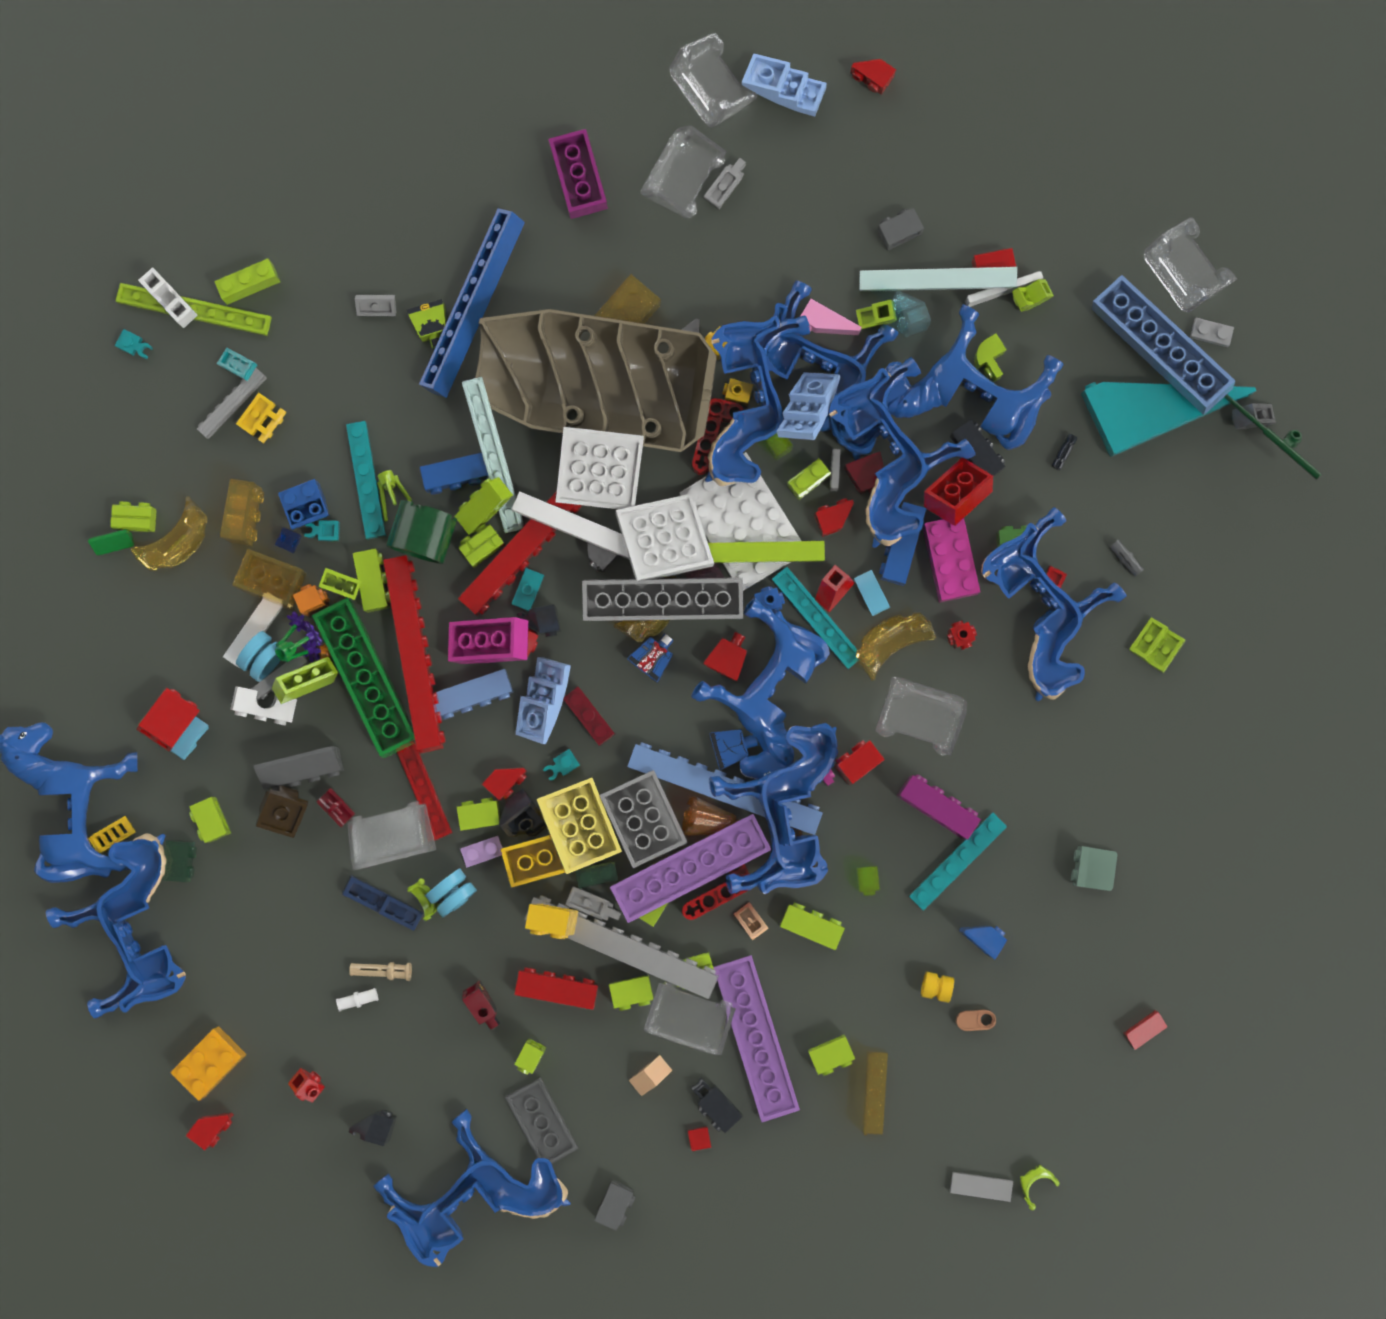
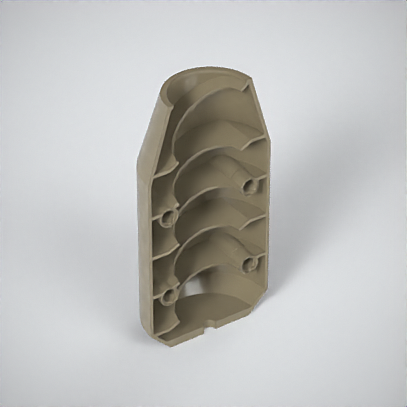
[475,309,716,452]

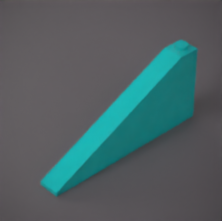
[1081,382,1257,457]

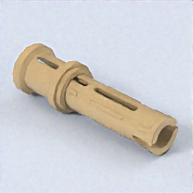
[350,962,412,981]

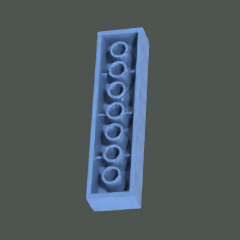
[1092,275,1235,415]

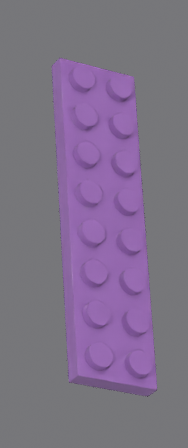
[610,814,771,923]
[713,955,800,1122]

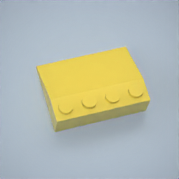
[536,778,622,874]

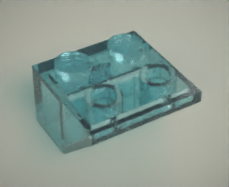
[892,291,931,338]

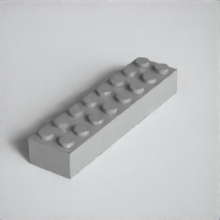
[582,578,743,621]

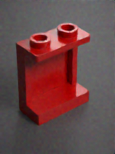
[136,688,200,752]

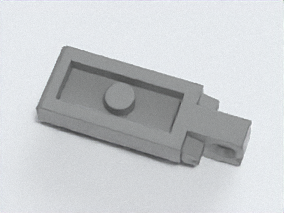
[704,158,746,209]
[565,886,622,921]

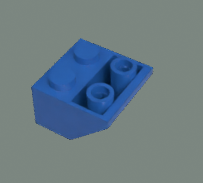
[278,479,329,530]

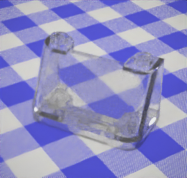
[670,32,758,128]
[641,125,727,219]
[1144,217,1237,313]
[875,677,967,755]
[347,801,436,871]
[643,981,736,1057]

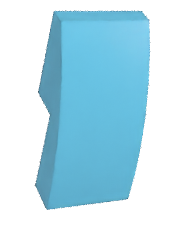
[854,570,890,616]
[171,717,209,760]

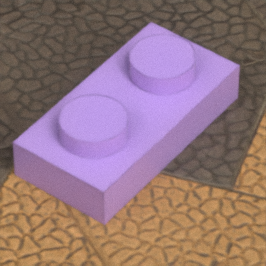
[460,836,503,868]

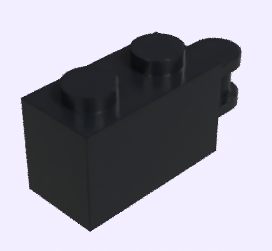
[691,1077,743,1133]

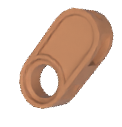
[956,1010,996,1031]

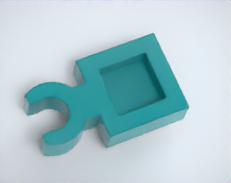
[115,329,153,359]
[304,520,340,541]
[543,749,580,781]

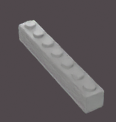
[197,368,267,439]
[231,656,309,704]

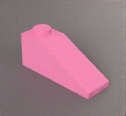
[801,299,862,335]

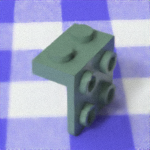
[1071,846,1117,891]

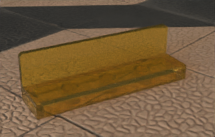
[862,1051,888,1136]

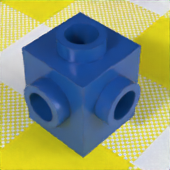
[754,586,785,613]

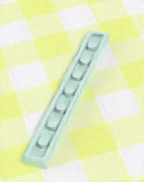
[860,267,1017,291]
[462,377,524,533]

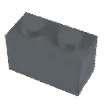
[877,208,924,251]
[594,1180,635,1231]

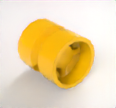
[921,971,954,1003]

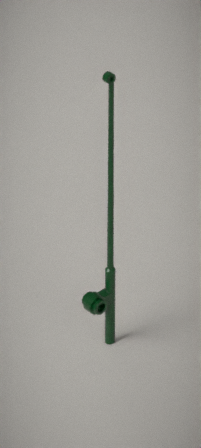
[1224,394,1322,480]

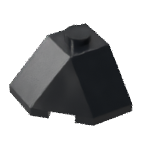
[517,604,561,637]
[499,788,547,837]
[348,1110,397,1146]

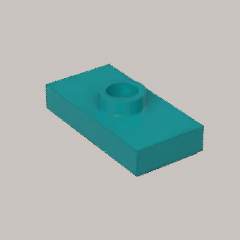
[217,348,257,381]
[512,568,544,611]

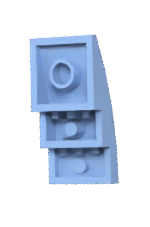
[742,54,827,117]
[777,372,840,440]
[515,657,571,744]

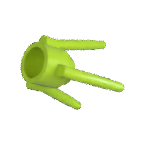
[377,470,412,521]

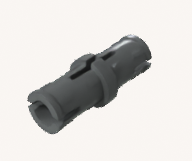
[1109,539,1144,577]

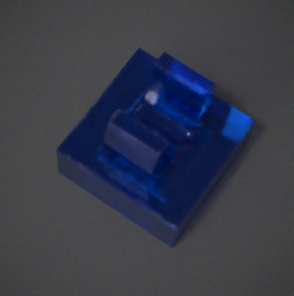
[275,527,302,554]

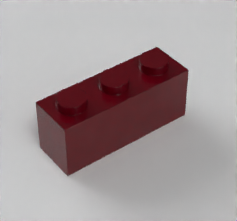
[563,686,615,746]

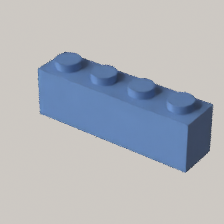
[436,669,514,720]

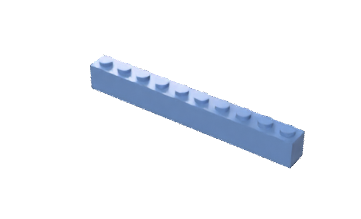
[627,742,823,835]

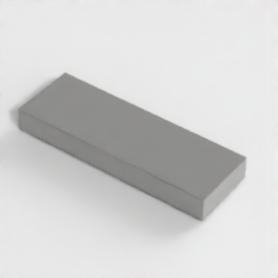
[950,1172,1013,1202]

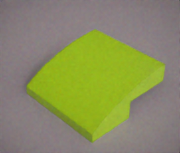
[1129,617,1185,673]

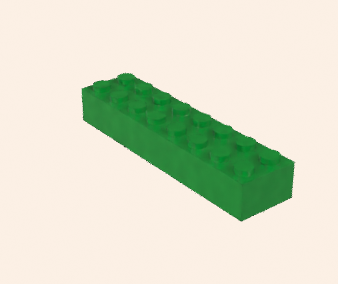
[312,597,416,758]

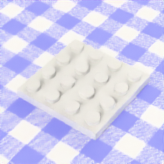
[556,427,644,509]
[616,494,714,581]

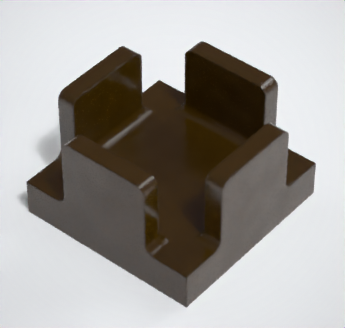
[256,785,308,838]

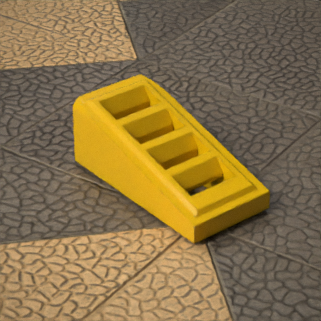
[89,816,136,854]

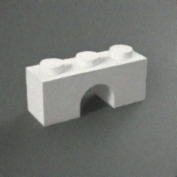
[138,267,198,328]
[230,687,297,725]

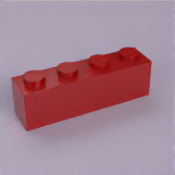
[514,967,599,1010]

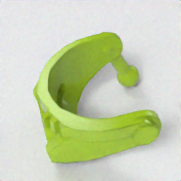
[407,878,438,921]
[1020,1165,1060,1210]

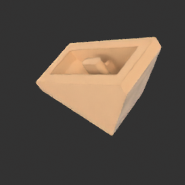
[734,902,769,940]
[629,1055,672,1096]

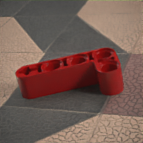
[692,398,744,475]
[682,864,749,920]

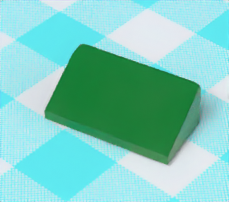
[88,529,134,556]

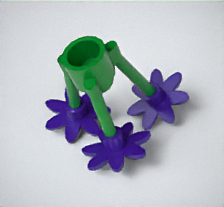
[275,611,322,663]

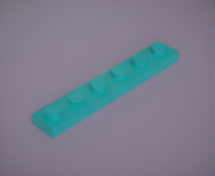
[346,421,386,539]
[772,567,863,670]
[909,812,1007,911]

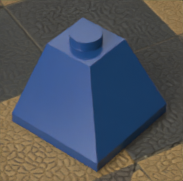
[959,926,1007,960]

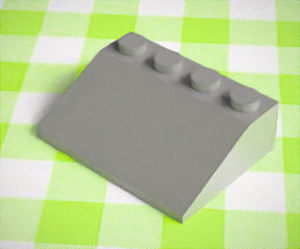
[599,770,688,868]

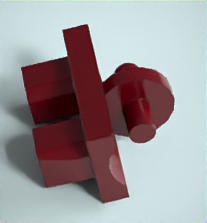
[316,788,356,828]

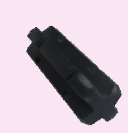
[1052,433,1077,471]

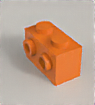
[293,584,330,617]

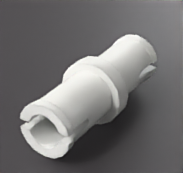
[336,988,379,1011]

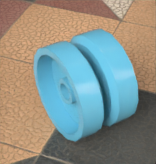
[236,631,280,682]
[425,868,477,918]

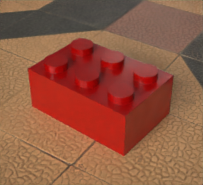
[924,458,993,526]
[834,740,885,785]

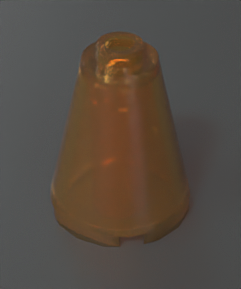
[682,796,739,836]

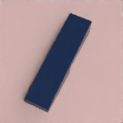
[342,875,423,931]

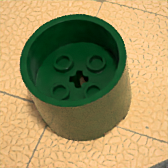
[386,500,457,564]

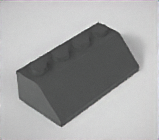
[254,746,344,791]

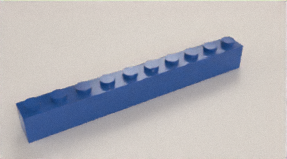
[419,208,525,398]

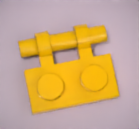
[236,393,287,444]

